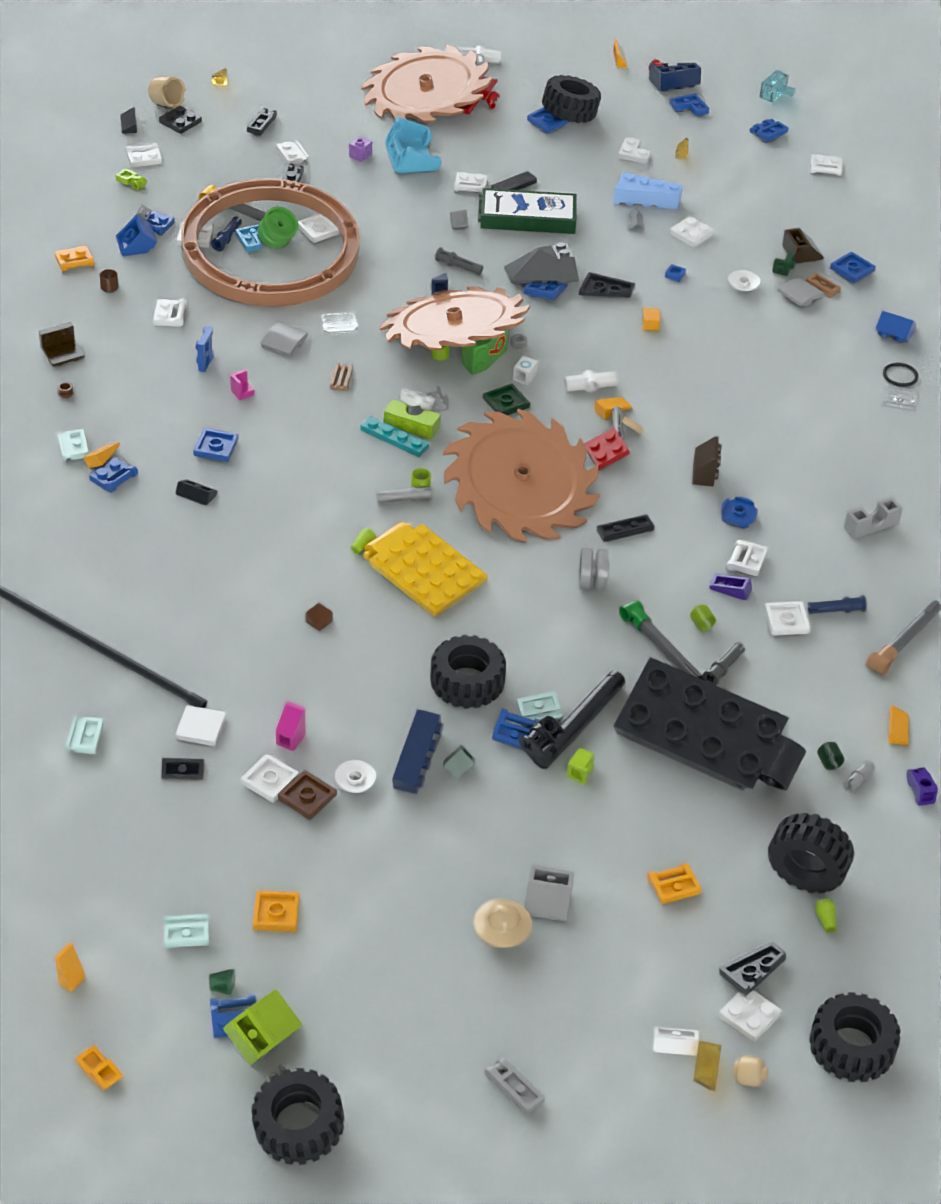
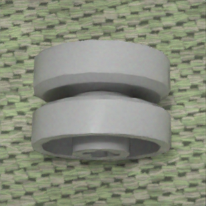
[579,548,610,590]

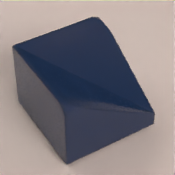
[430,273,448,294]

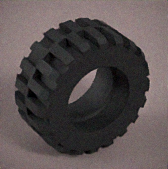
[542,75,601,123]
[430,634,506,709]
[767,813,855,893]
[809,992,901,1082]
[251,1068,345,1165]

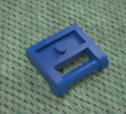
[145,210,175,236]
[195,326,214,372]
[89,457,139,493]
[492,708,539,750]
[210,994,256,1038]

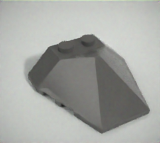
[504,242,579,284]

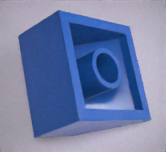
[116,214,157,256]
[875,310,917,343]

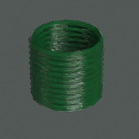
[817,742,845,770]

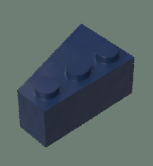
[649,63,702,91]

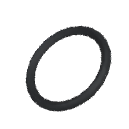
[883,362,919,387]

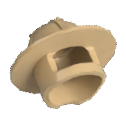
[473,899,532,948]

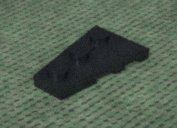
[579,272,635,298]
[719,942,786,996]

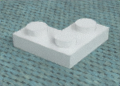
[618,137,651,164]

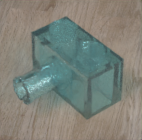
[759,70,796,102]

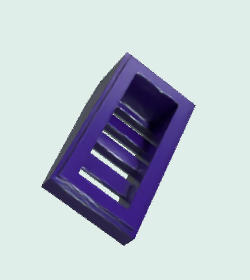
[709,574,752,600]

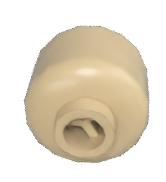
[733,1055,769,1088]

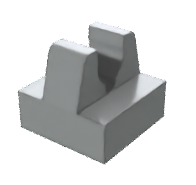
[450,210,469,228]

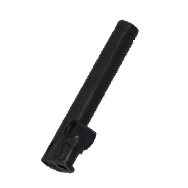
[519,670,626,769]

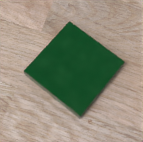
[483,383,530,416]

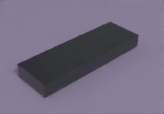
[491,171,537,190]
[596,514,655,542]

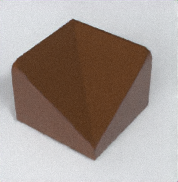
[305,602,333,631]

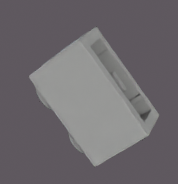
[524,865,574,922]

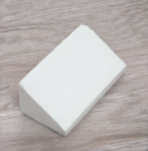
[653,1027,700,1056]

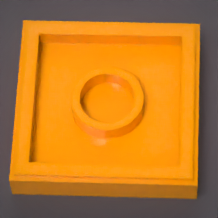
[252,890,300,932]

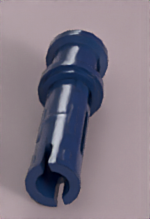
[211,216,242,252]
[807,595,867,614]

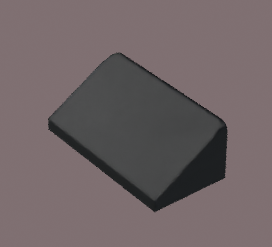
[120,107,137,133]
[175,479,218,506]
[161,758,205,780]

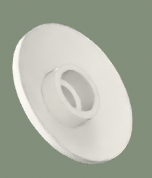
[728,270,760,291]
[335,760,376,793]

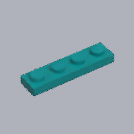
[360,416,429,457]

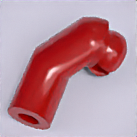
[486,91,500,109]

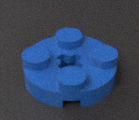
[721,496,758,529]

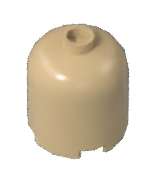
[148,76,186,107]

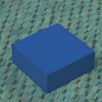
[665,264,686,282]

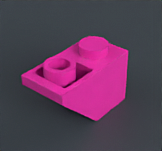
[276,701,306,751]

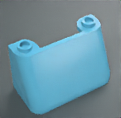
[385,116,442,174]

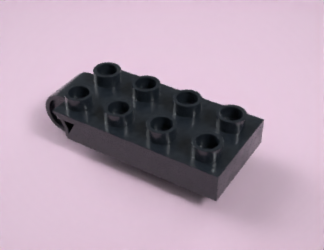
[613,657,807,791]

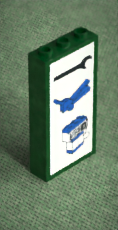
[478,188,577,234]

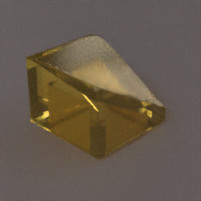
[212,68,227,85]
[675,138,689,159]

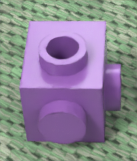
[349,136,373,162]

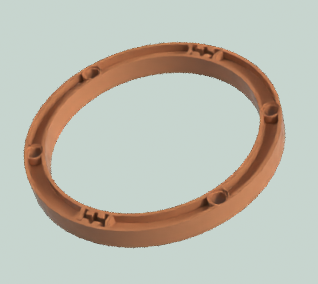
[181,179,360,306]

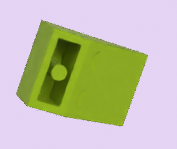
[223,989,303,1065]

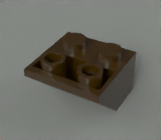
[782,228,824,264]
[692,436,722,487]

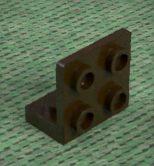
[38,322,85,367]

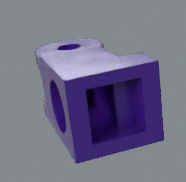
[906,767,938,806]

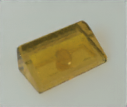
[693,1041,722,1092]

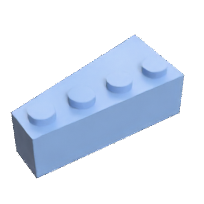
[613,172,683,209]

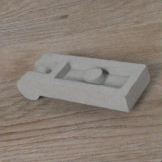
[484,1057,545,1115]

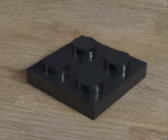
[159,106,202,134]

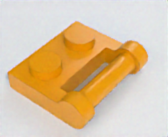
[55,246,95,272]
[646,863,702,905]

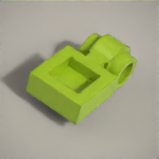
[115,168,147,190]

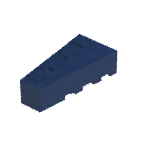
[392,709,444,794]

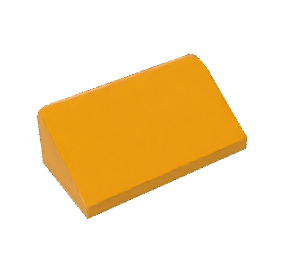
[888,705,909,746]

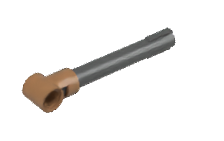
[866,600,941,676]

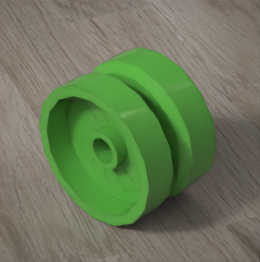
[257,206,298,249]

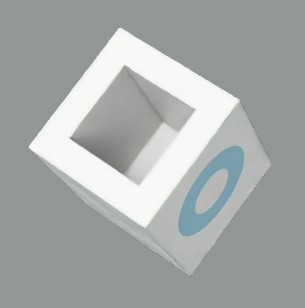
[513,356,538,386]

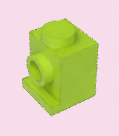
[567,748,595,785]

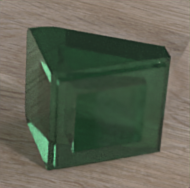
[209,969,236,995]

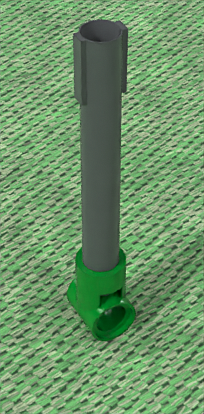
[619,599,704,680]

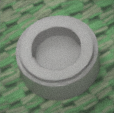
[510,334,527,349]

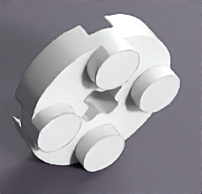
[399,389,435,410]

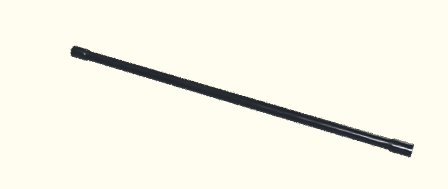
[0,585,208,708]

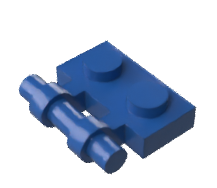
[749,118,789,142]

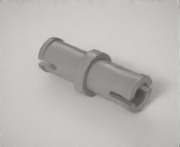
[843,760,875,793]

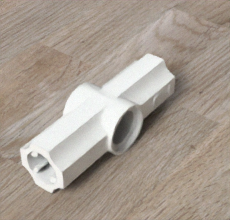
[458,46,502,65]
[563,370,617,393]

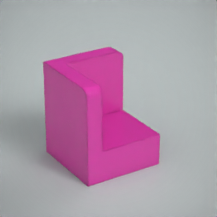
[230,369,255,400]

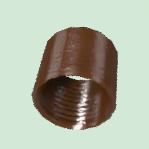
[99,269,119,292]

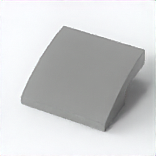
[777,278,824,306]
[260,322,308,357]

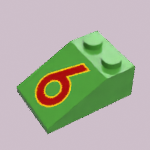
[462,329,508,375]

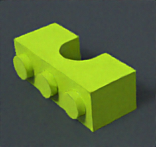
[383,399,441,440]

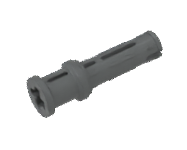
[435,247,484,275]
[702,642,745,685]

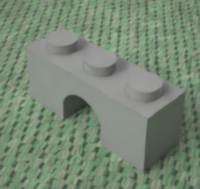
[844,497,903,539]

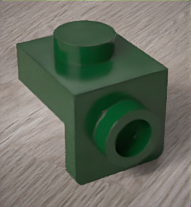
[772,251,796,276]

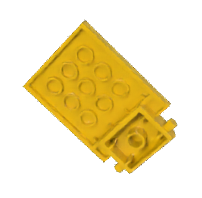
[363,522,488,617]

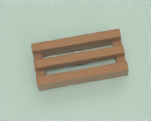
[805,273,841,298]
[330,362,353,391]

